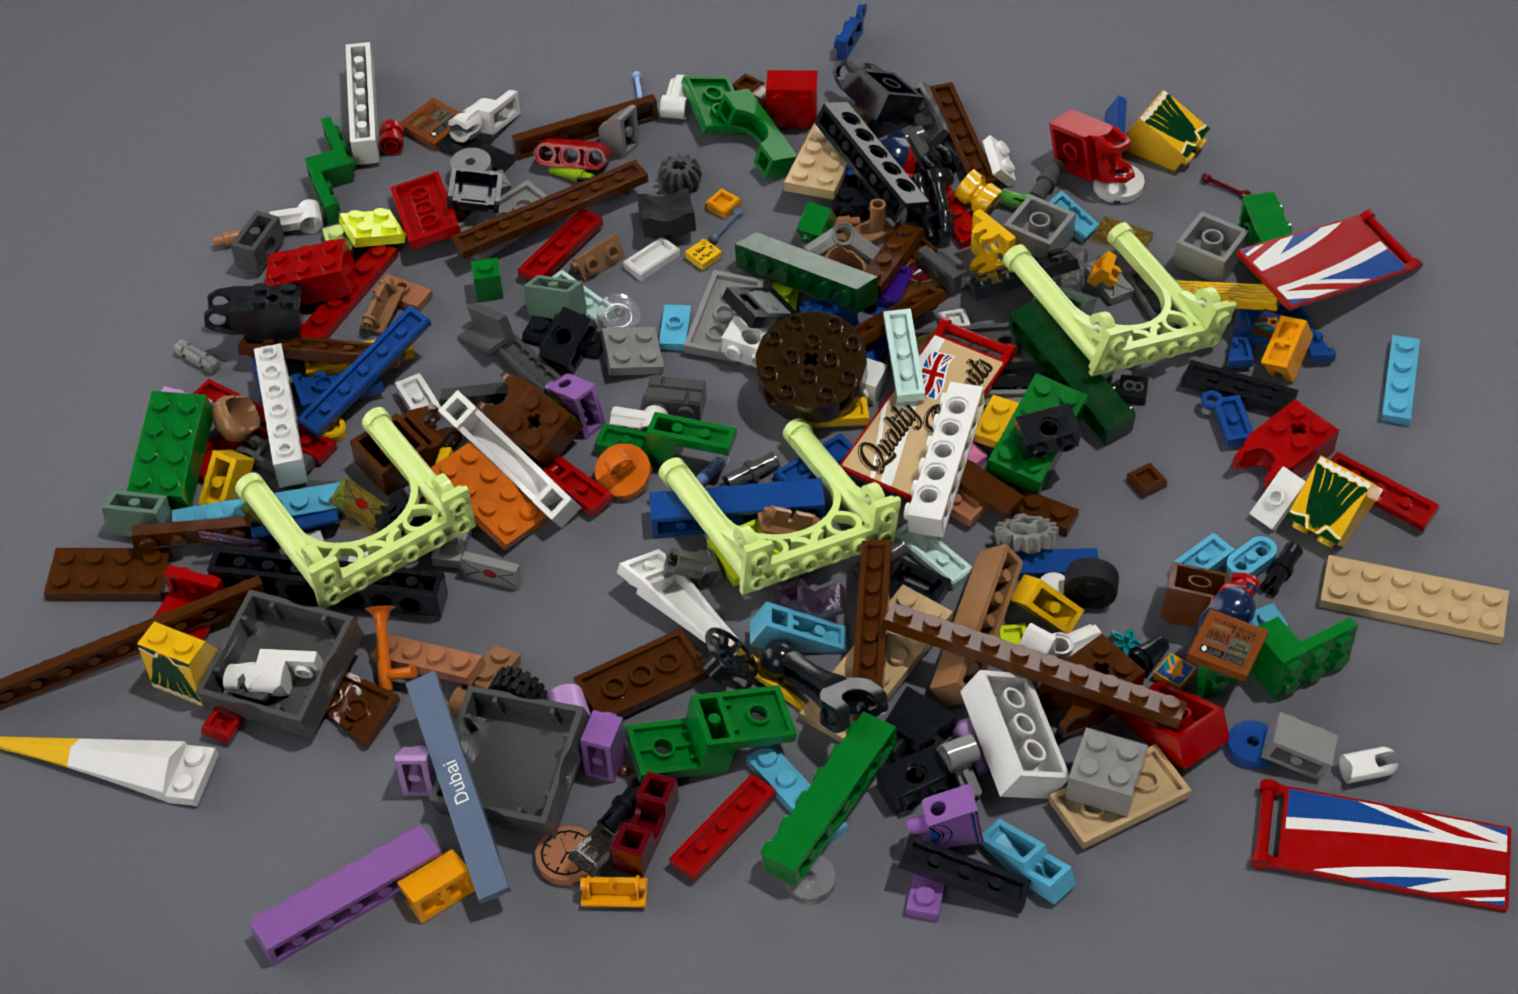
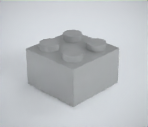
[1003,194,1076,259]
[1173,211,1249,282]
[1066,727,1148,817]

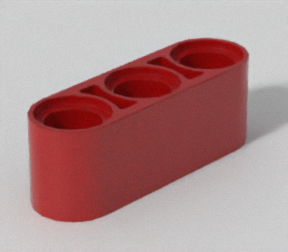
[534,138,611,170]

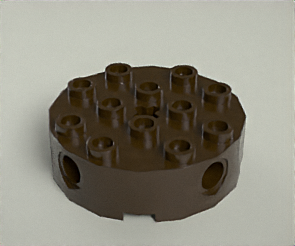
[755,311,868,423]

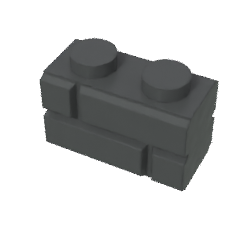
[645,375,707,421]

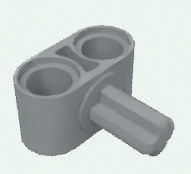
[935,733,982,798]

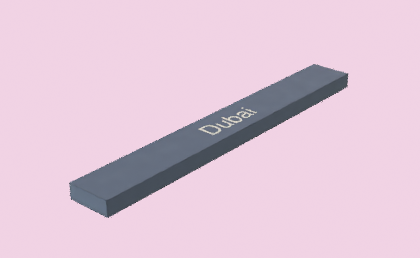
[406,671,512,904]

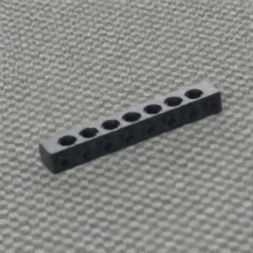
[207,546,448,617]

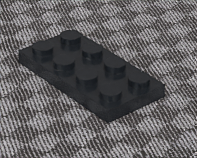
[965,248,1080,301]

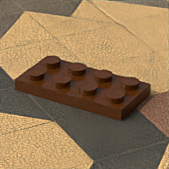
[44,548,173,601]
[573,628,710,718]

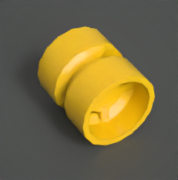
[953,169,1003,214]

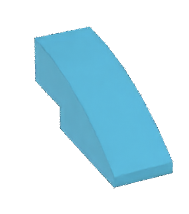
[980,818,1076,905]

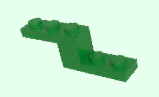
[305,116,356,225]
[594,412,737,465]

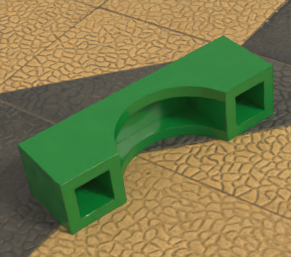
[717,89,798,179]

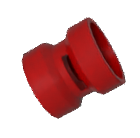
[378,120,404,155]

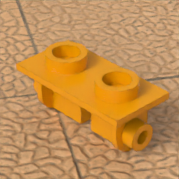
[580,874,648,908]

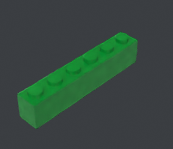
[761,711,897,887]

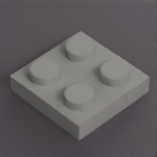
[600,327,664,376]

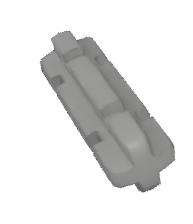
[174,339,220,374]

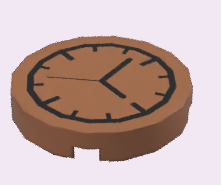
[535,825,599,886]

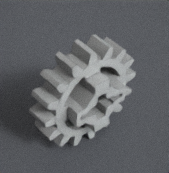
[995,513,1059,554]

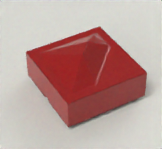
[201,706,244,745]

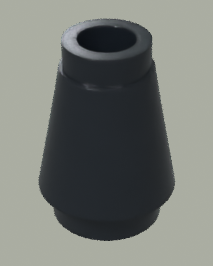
[1127,636,1169,674]

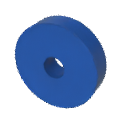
[1226,720,1272,769]

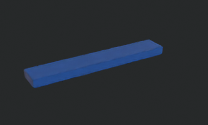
[296,305,432,439]

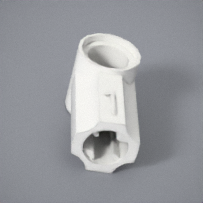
[660,75,689,120]
[269,199,323,234]
[609,405,668,432]
[1053,624,1101,660]

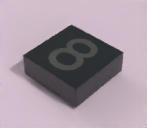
[1118,374,1149,404]

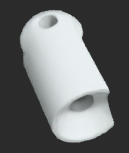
[1339,746,1399,784]

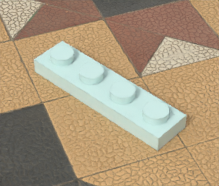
[883,309,925,403]

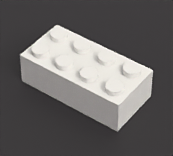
[960,670,1069,799]

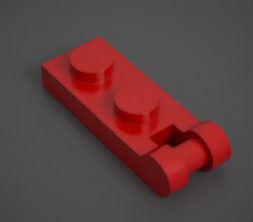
[542,456,613,517]

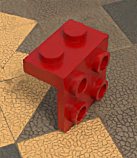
[154,565,225,641]

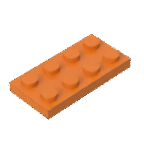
[431,442,548,551]

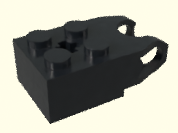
[832,60,924,125]
[204,283,304,340]

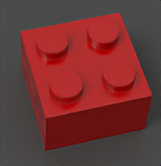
[766,70,818,129]

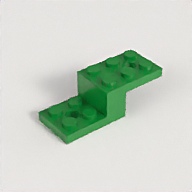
[1195,616,1358,699]
[624,685,797,783]

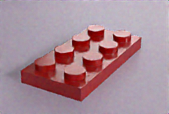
[390,171,461,250]

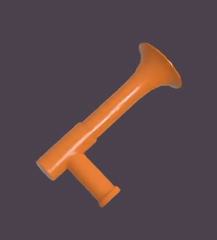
[364,606,417,691]

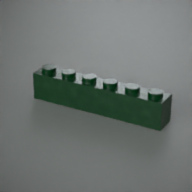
[735,232,879,313]
[1008,299,1136,446]

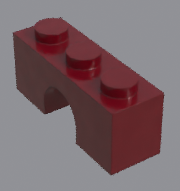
[610,771,679,878]

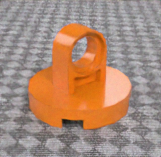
[595,444,652,500]

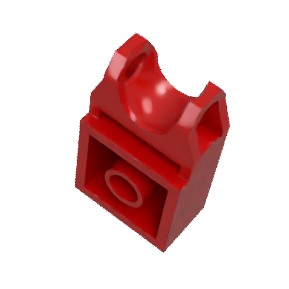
[1049,109,1135,183]
[1232,399,1339,491]

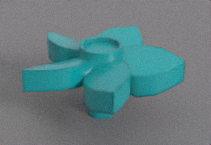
[1111,629,1143,655]

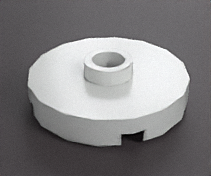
[1093,165,1145,204]

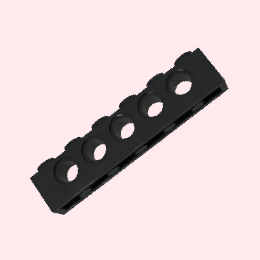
[814,102,929,224]

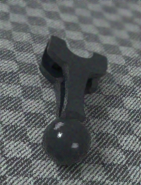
[760,640,888,733]

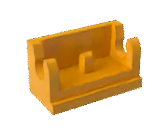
[1261,315,1313,382]
[397,849,475,924]

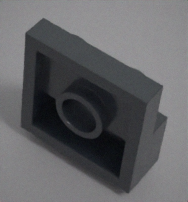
[832,174,875,219]

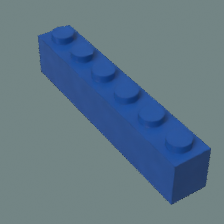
[649,478,825,538]

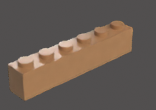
[929,543,1023,707]

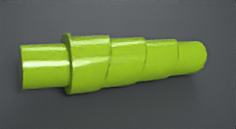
[549,166,595,182]

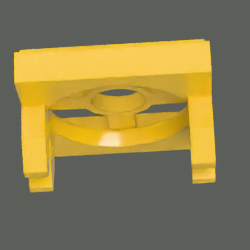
[970,209,1016,274]

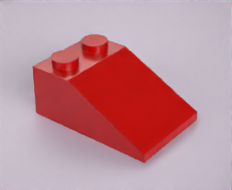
[1115,680,1230,770]

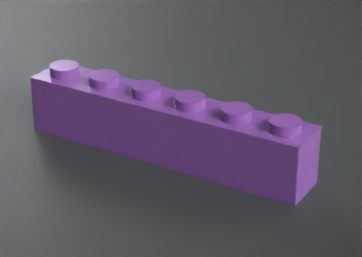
[249,824,441,966]

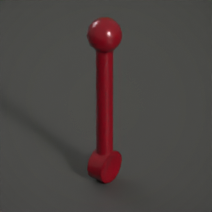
[1201,173,1251,199]

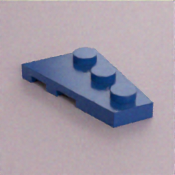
[291,370,385,412]

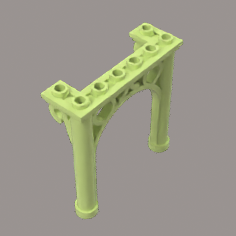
[1003,222,1237,377]
[235,407,476,609]
[658,418,901,595]

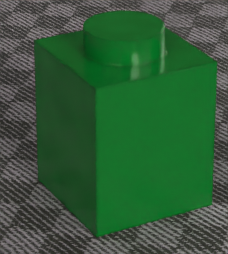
[796,201,837,244]
[471,257,504,302]

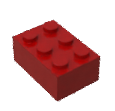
[265,238,355,306]

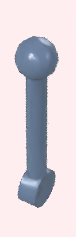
[709,208,743,243]

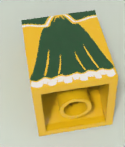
[1124,89,1210,171]
[1286,456,1383,548]
[137,622,219,707]

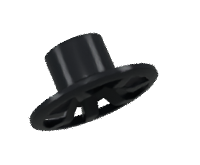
[702,627,758,683]

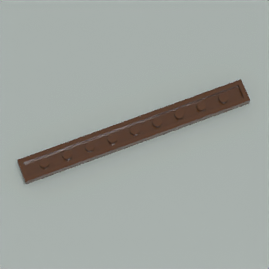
[0,575,266,710]
[882,603,1188,729]

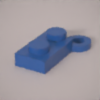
[834,2,867,60]
[1201,390,1253,447]

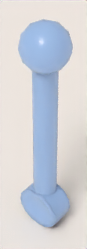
[632,71,642,98]

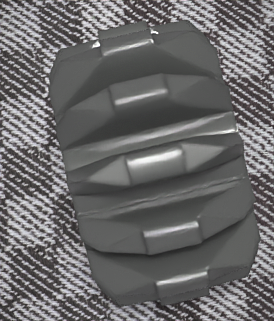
[658,153,702,194]

